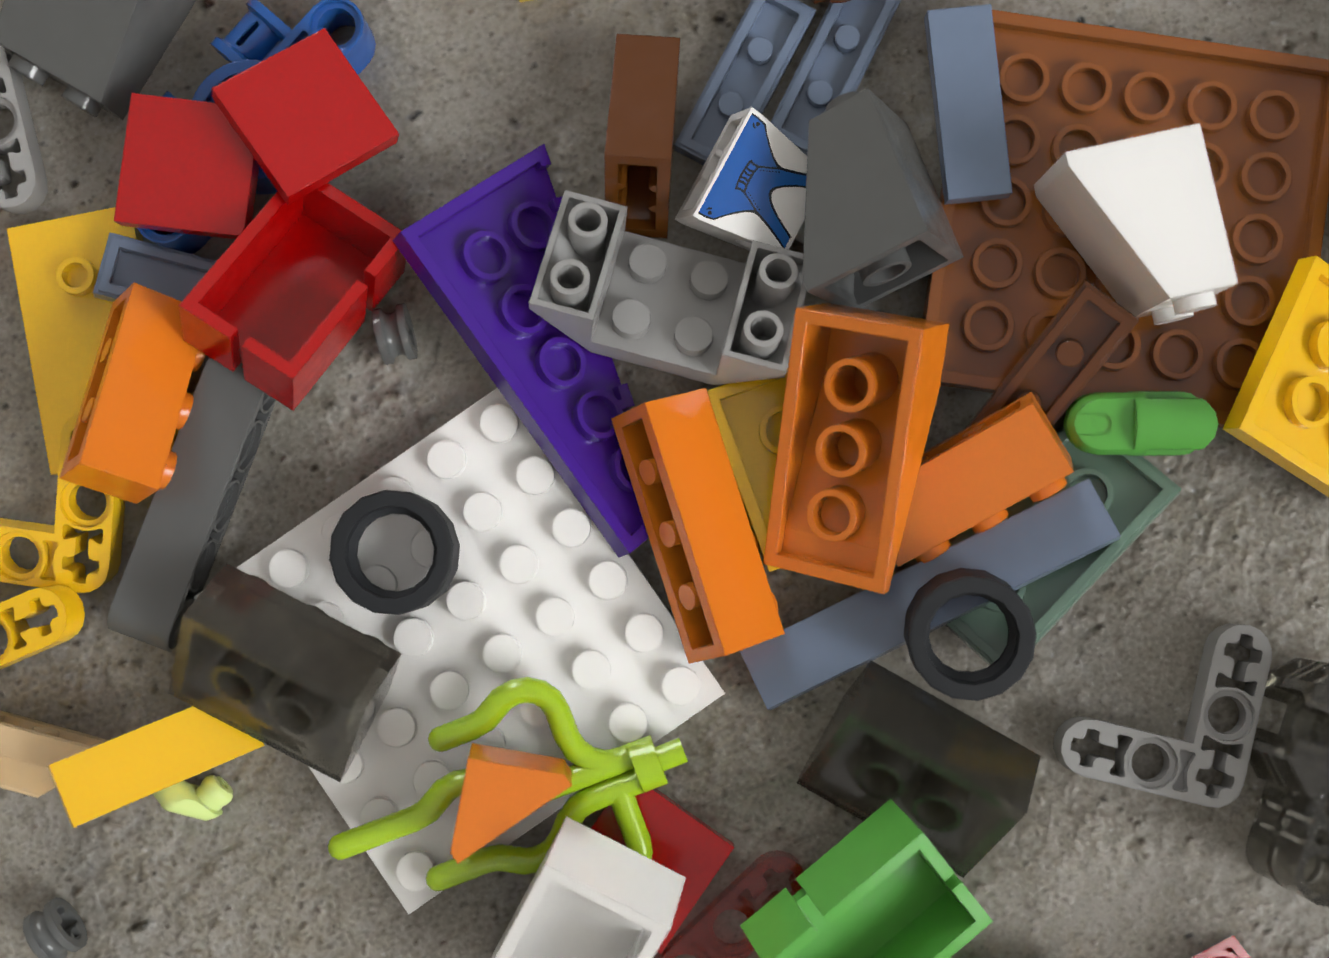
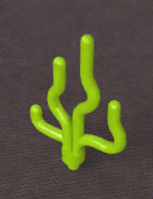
[328,677,688,892]

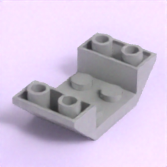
[529,190,807,385]

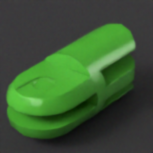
[1064,391,1218,456]

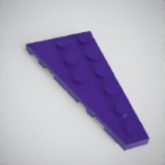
[392,144,649,558]

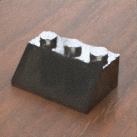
[168,563,402,782]
[797,660,1041,878]

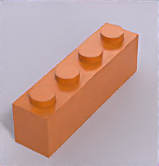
[611,388,785,664]

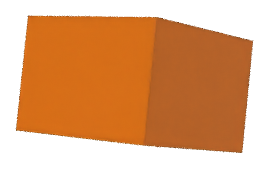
[450,743,572,864]

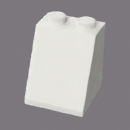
[1034,123,1238,325]

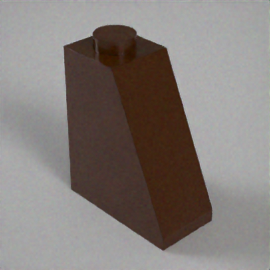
[604,34,680,239]

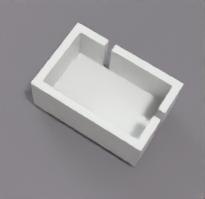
[491,816,686,958]

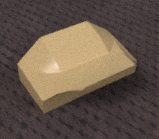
[0,710,109,798]

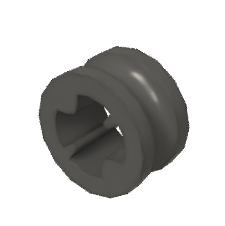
[372,303,418,365]
[22,897,88,958]

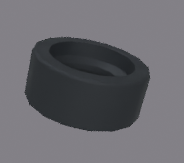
[329,490,460,615]
[903,568,1037,701]

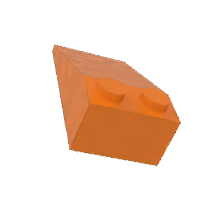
[763,303,950,594]

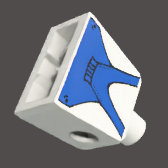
[675,107,807,251]

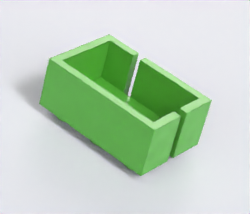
[740,799,993,958]

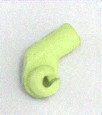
[153,775,233,821]

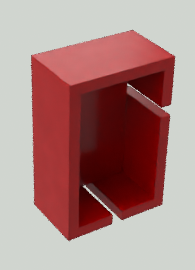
[178,183,406,411]

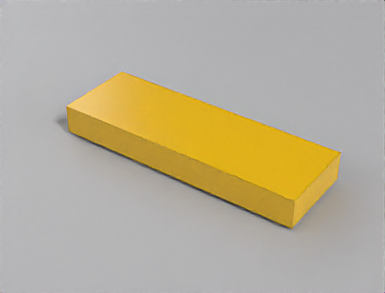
[47,687,265,828]

